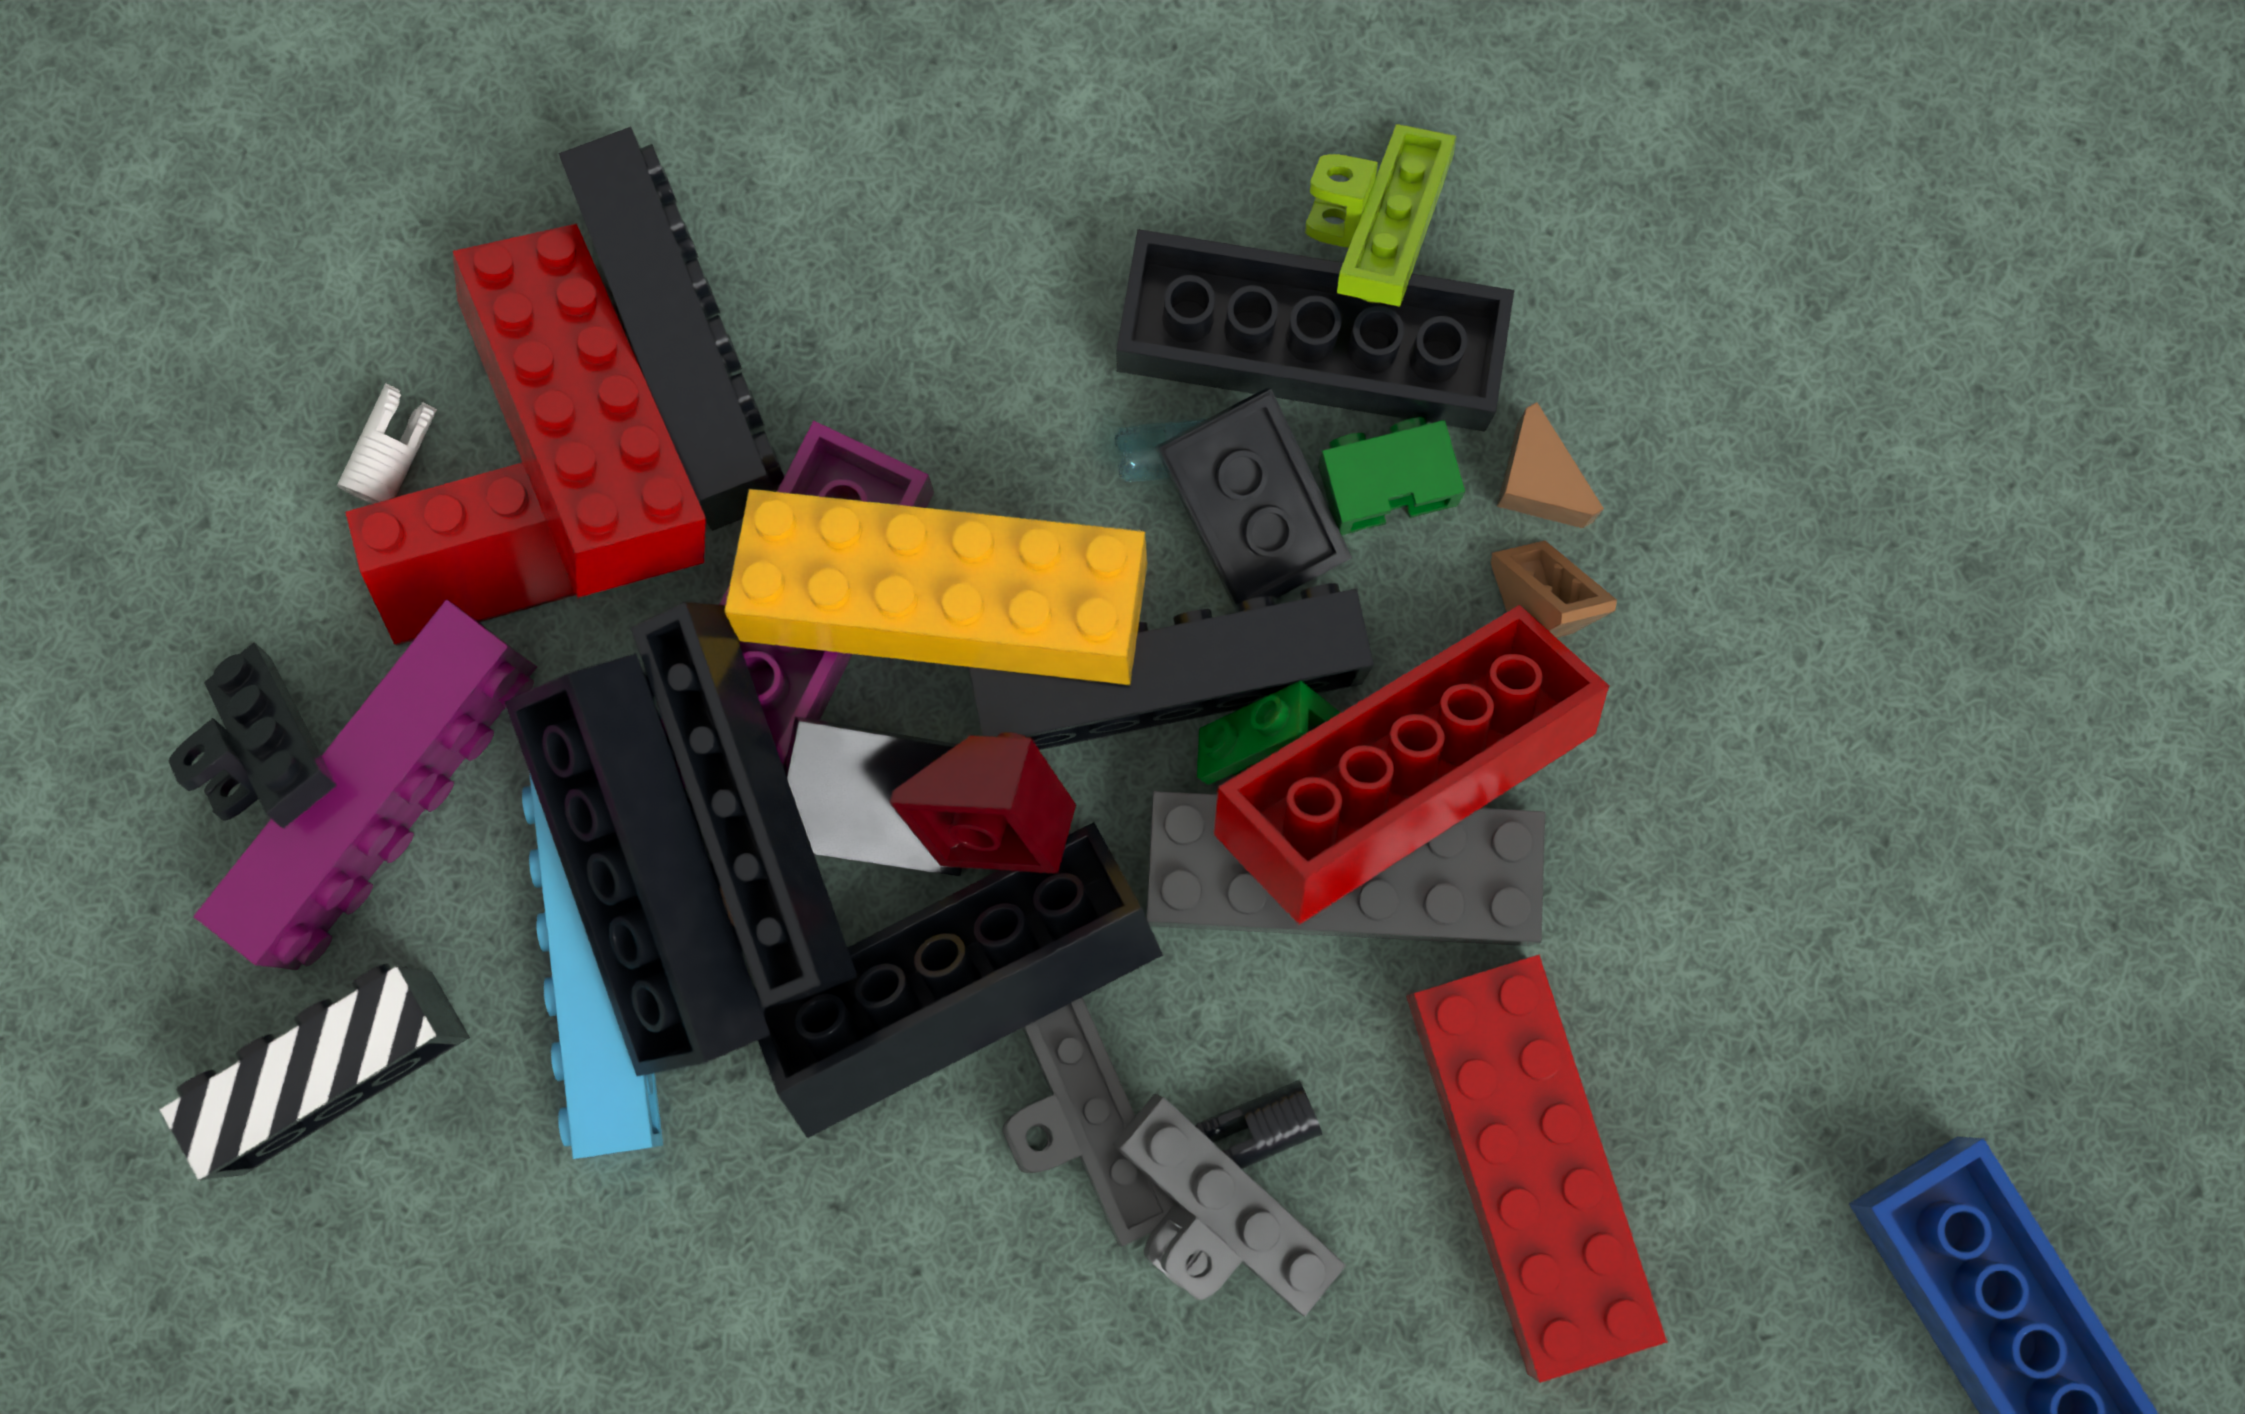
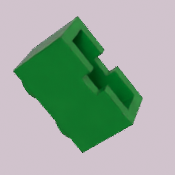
[1318,417,1465,535]

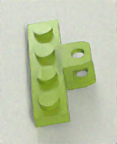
[1305,124,1456,307]

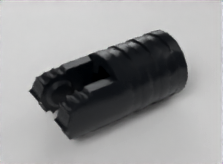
[1195,1080,1323,1169]

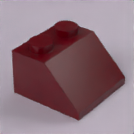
[889,732,1076,874]

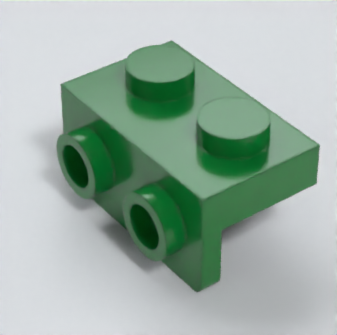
[1197,680,1341,785]

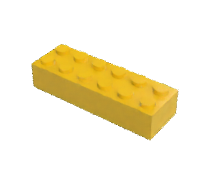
[725,489,1147,685]

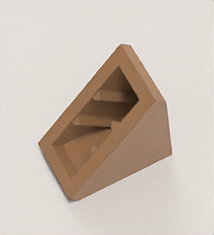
[1497,402,1604,528]
[1491,541,1617,638]

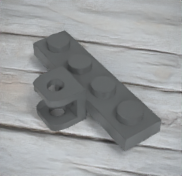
[1002,997,1175,1247]
[1112,1093,1346,1317]

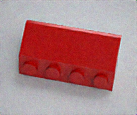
[345,462,576,646]

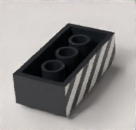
[160,963,470,1180]

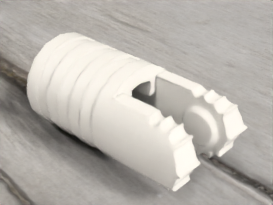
[337,383,437,504]

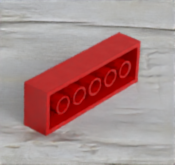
[452,223,706,598]
[1214,605,1609,925]
[1406,955,1667,1383]

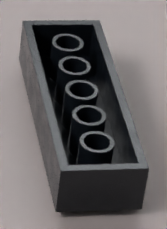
[559,127,785,531]
[1116,229,1514,432]
[969,583,1374,750]
[505,653,770,1076]
[758,822,1163,1138]

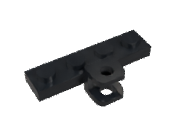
[169,642,337,829]

